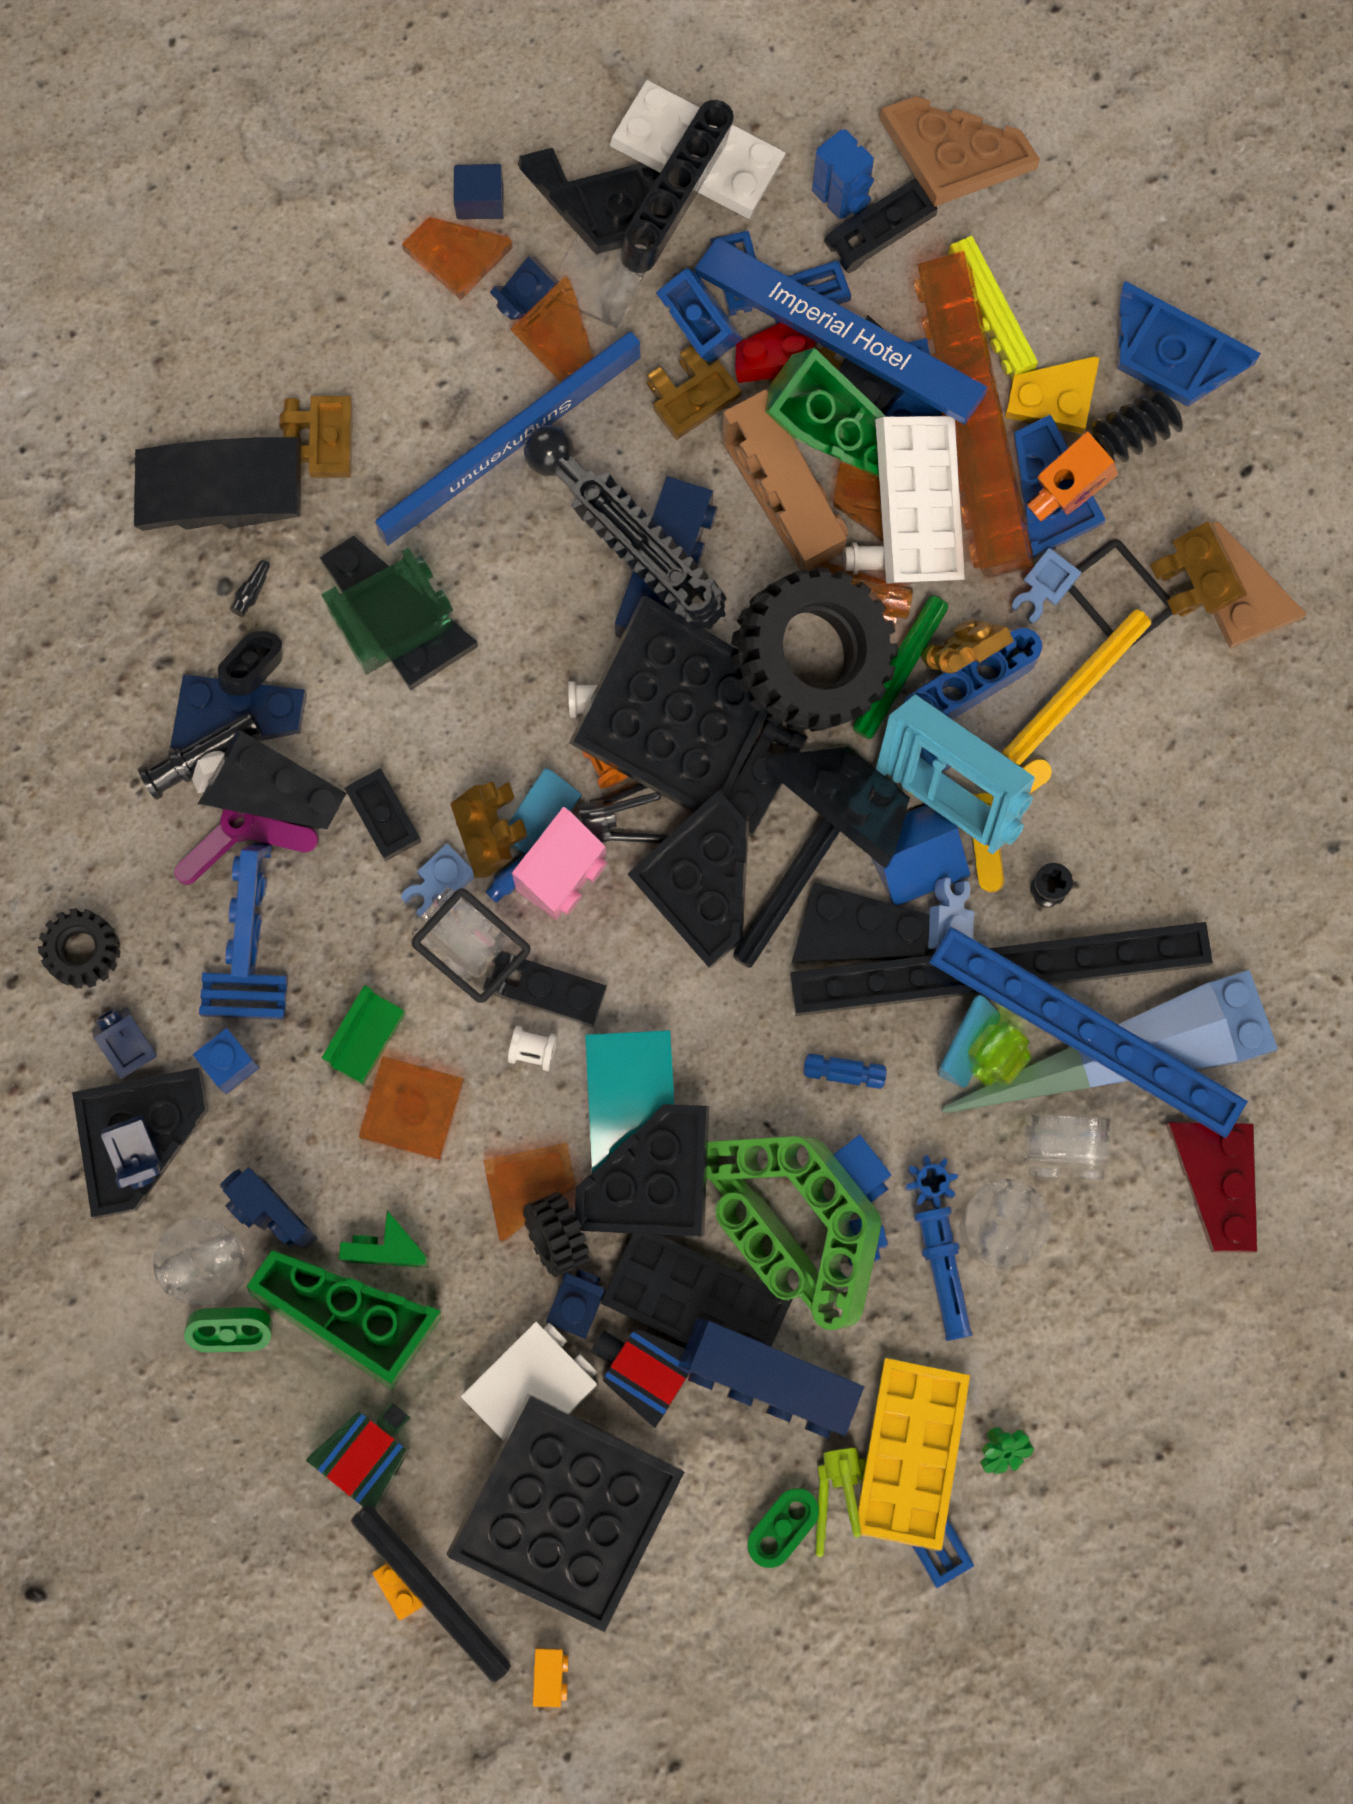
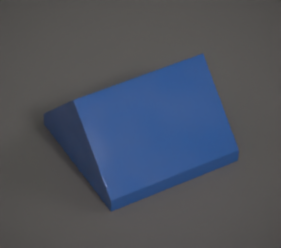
[871,805,970,906]

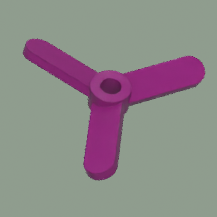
[174,809,319,885]

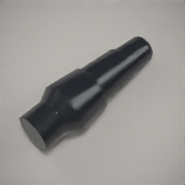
[230,560,270,617]

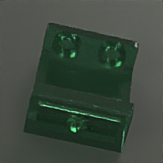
[321,548,453,675]

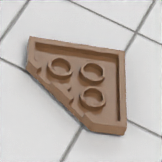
[879,96,1040,207]

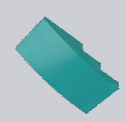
[585,1030,674,1173]

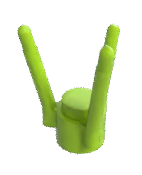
[815,1448,865,1557]

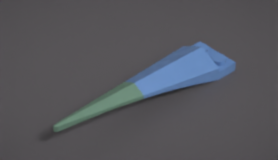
[942,970,1278,1113]

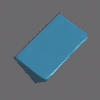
[508,768,582,855]
[937,995,1001,1088]

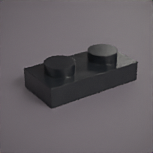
[344,768,421,862]

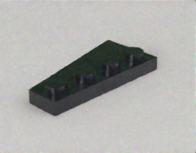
[320,536,478,691]

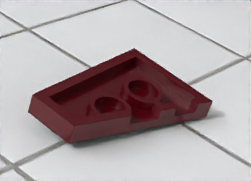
[1166,1122,1258,1253]

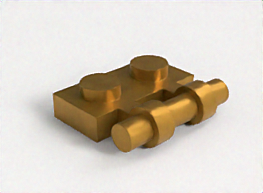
[279,396,352,478]
[921,619,1014,673]

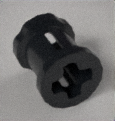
[1030,863,1073,908]

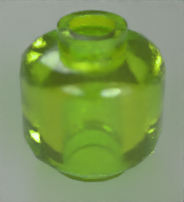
[968,1022,1031,1087]

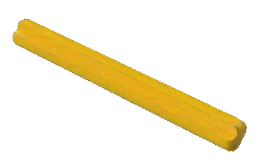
[1002,609,1151,766]

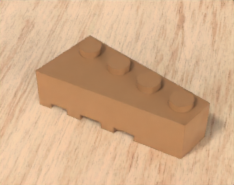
[722,389,848,572]

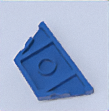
[1117,281,1261,407]

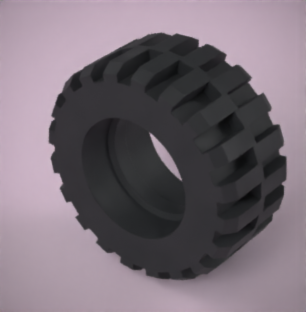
[731,568,898,732]

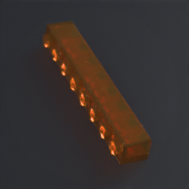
[914,251,1035,579]

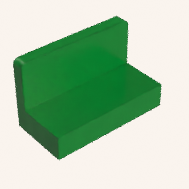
[322,985,406,1086]

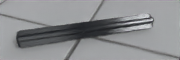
[733,817,840,968]
[351,1504,511,1682]

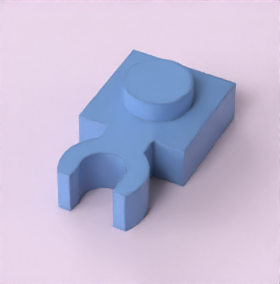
[1012,548,1082,625]
[401,844,475,919]
[929,877,974,950]

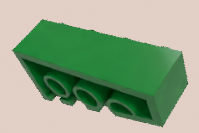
[246,1250,441,1391]

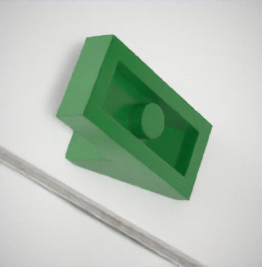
[339,1211,430,1268]

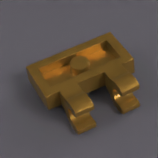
[646,345,742,441]
[1150,521,1248,617]
[450,782,528,878]

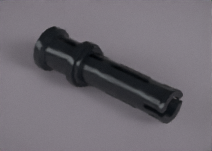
[138,711,262,800]

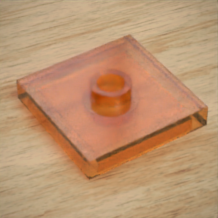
[358,1056,465,1161]

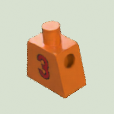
[1025,431,1118,522]

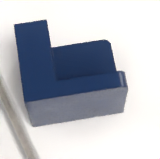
[454,164,504,220]

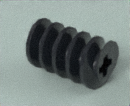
[1091,389,1183,465]

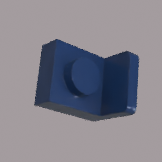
[490,256,562,320]
[91,1007,157,1079]
[546,1269,606,1339]

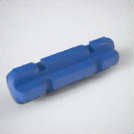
[803,1053,887,1089]

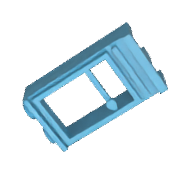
[876,694,1035,854]

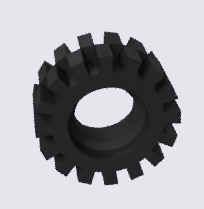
[38,908,121,989]
[523,1191,589,1277]

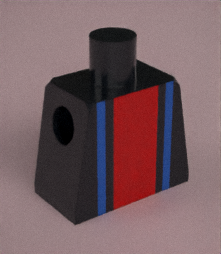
[590,1328,691,1428]

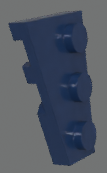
[170,674,307,749]

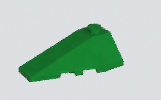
[765,348,887,478]

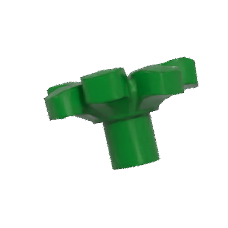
[980,1427,1034,1474]

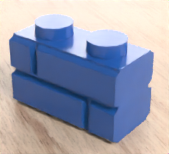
[812,129,874,219]
[656,268,743,363]

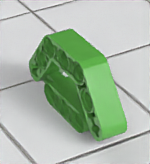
[707,1136,881,1330]

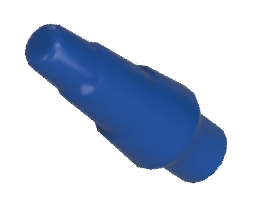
[485,851,529,903]

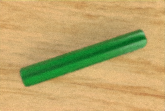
[853,596,948,739]

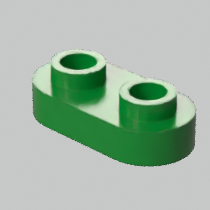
[184,1307,273,1353]
[747,1488,819,1568]

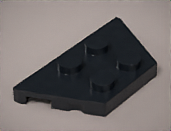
[765,747,910,869]

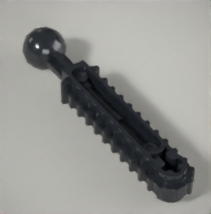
[524,425,727,630]

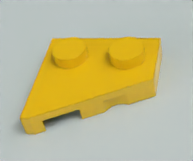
[1005,357,1100,434]

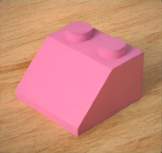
[512,807,607,920]

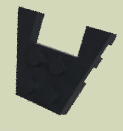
[518,147,665,255]

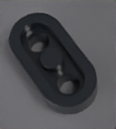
[218,631,283,696]

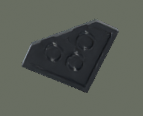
[627,790,749,968]
[72,1068,208,1219]
[575,1104,709,1237]

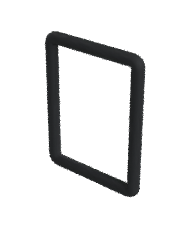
[1068,539,1173,647]
[412,888,531,1003]

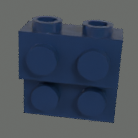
[220,1167,318,1250]

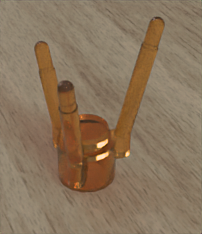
[820,561,913,626]

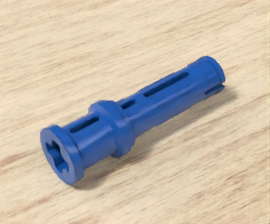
[913,1207,973,1341]

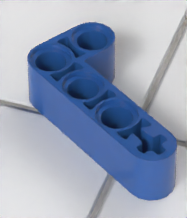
[903,628,1042,772]

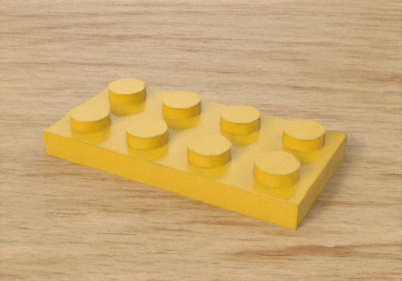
[857,1358,970,1551]

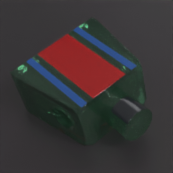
[306,1401,411,1511]

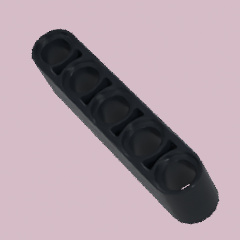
[620,100,734,273]

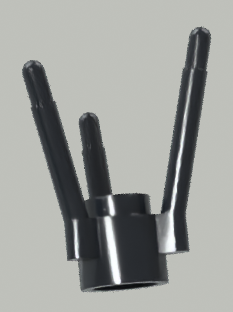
[579,783,669,843]

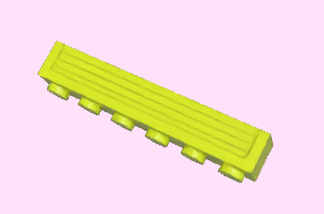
[946,236,1038,381]

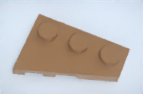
[1213,522,1307,648]

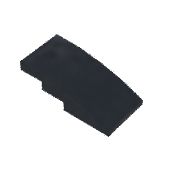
[134,437,301,531]

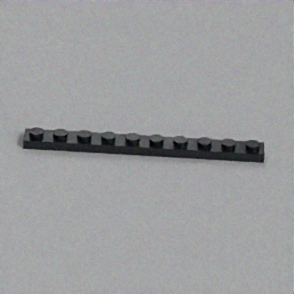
[790,922,1213,1016]

